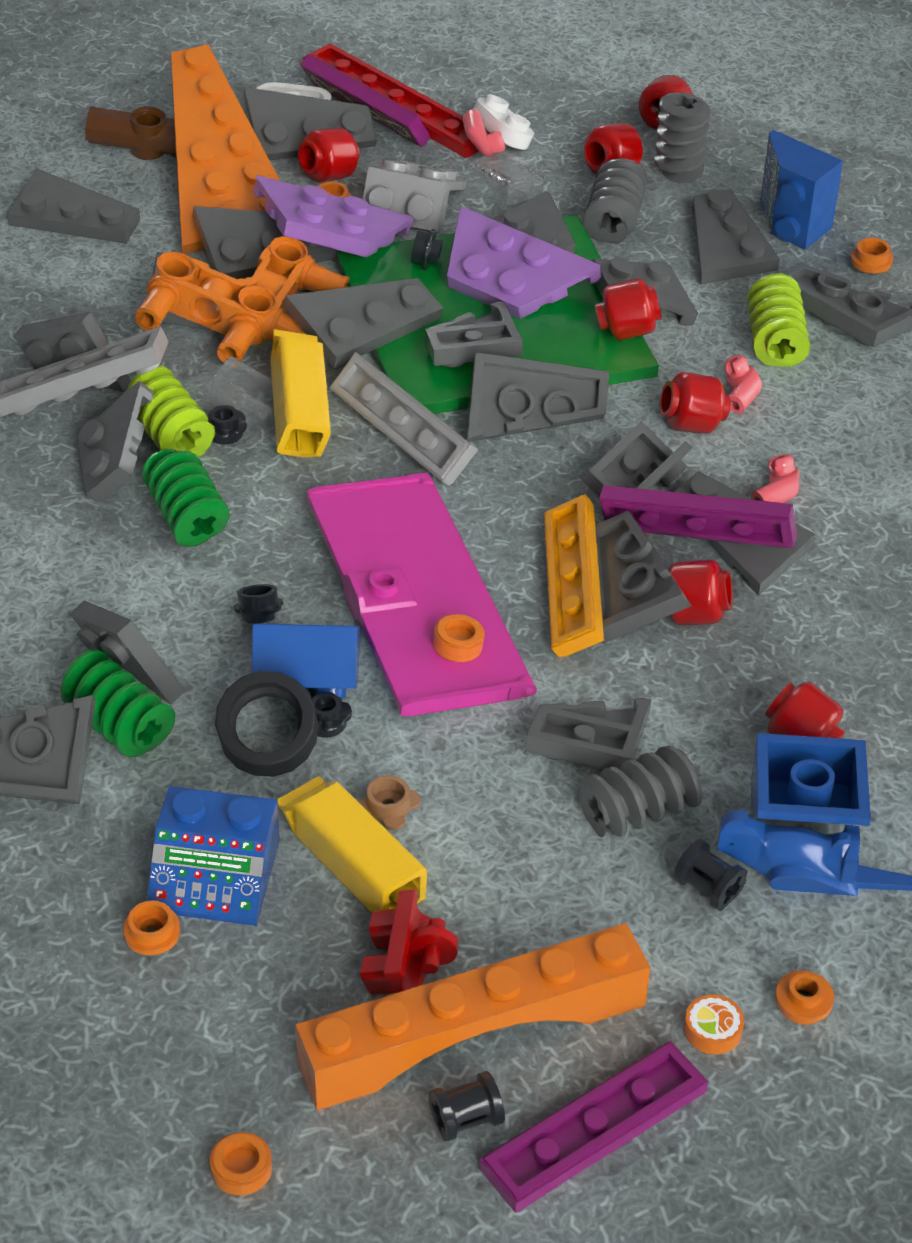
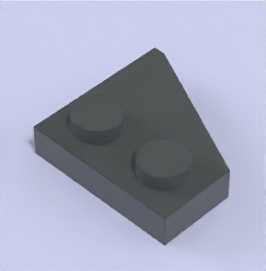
[492,191,575,254]
[593,258,698,326]
[425,301,522,367]
[14,312,131,392]
[77,381,153,502]
[70,600,185,705]
[525,698,651,771]

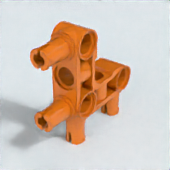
[135,236,349,366]

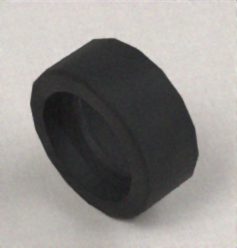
[215,671,318,777]

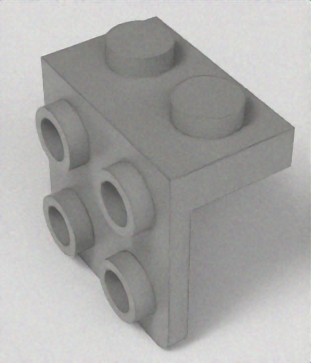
[363,160,466,232]

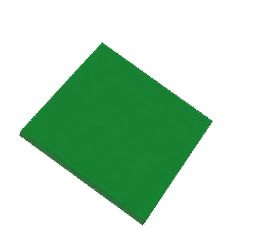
[336,214,659,414]

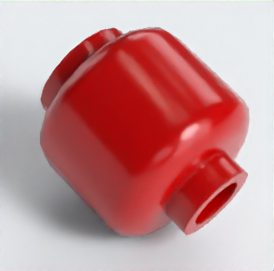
[639,75,693,130]
[584,122,643,175]
[298,127,360,182]
[595,278,663,341]
[659,372,731,434]
[669,559,733,625]
[765,682,845,739]

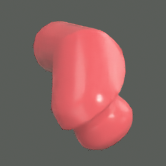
[463,110,506,157]
[724,355,762,414]
[751,454,799,503]

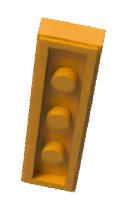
[544,494,604,657]

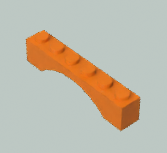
[295,923,651,1111]

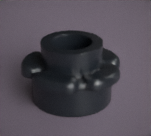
[411,229,443,270]
[208,405,247,445]
[234,584,283,624]
[311,692,352,738]

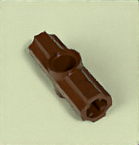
[85,106,176,160]

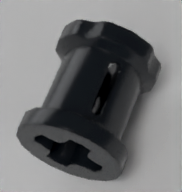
[673,839,748,911]
[428,1071,505,1141]

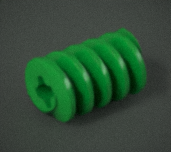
[142,449,230,547]
[60,649,175,758]

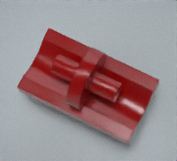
[360,889,459,994]

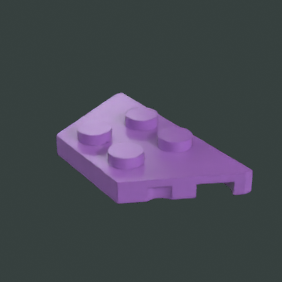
[253,175,413,257]
[447,207,601,319]

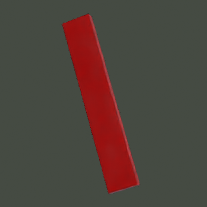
[303,43,491,158]

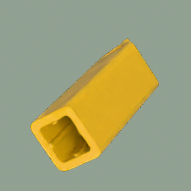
[270,329,331,458]
[277,776,427,913]

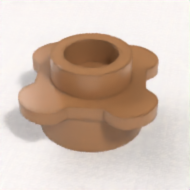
[358,775,420,830]

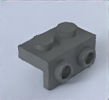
[581,422,693,497]

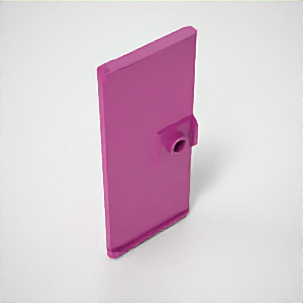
[306,473,537,716]

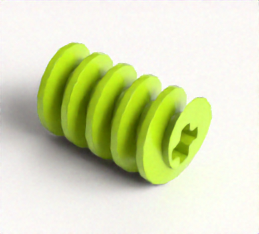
[746,273,811,367]
[127,366,215,456]

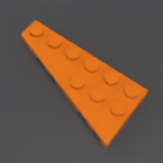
[171,44,280,254]

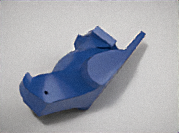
[717,810,912,896]

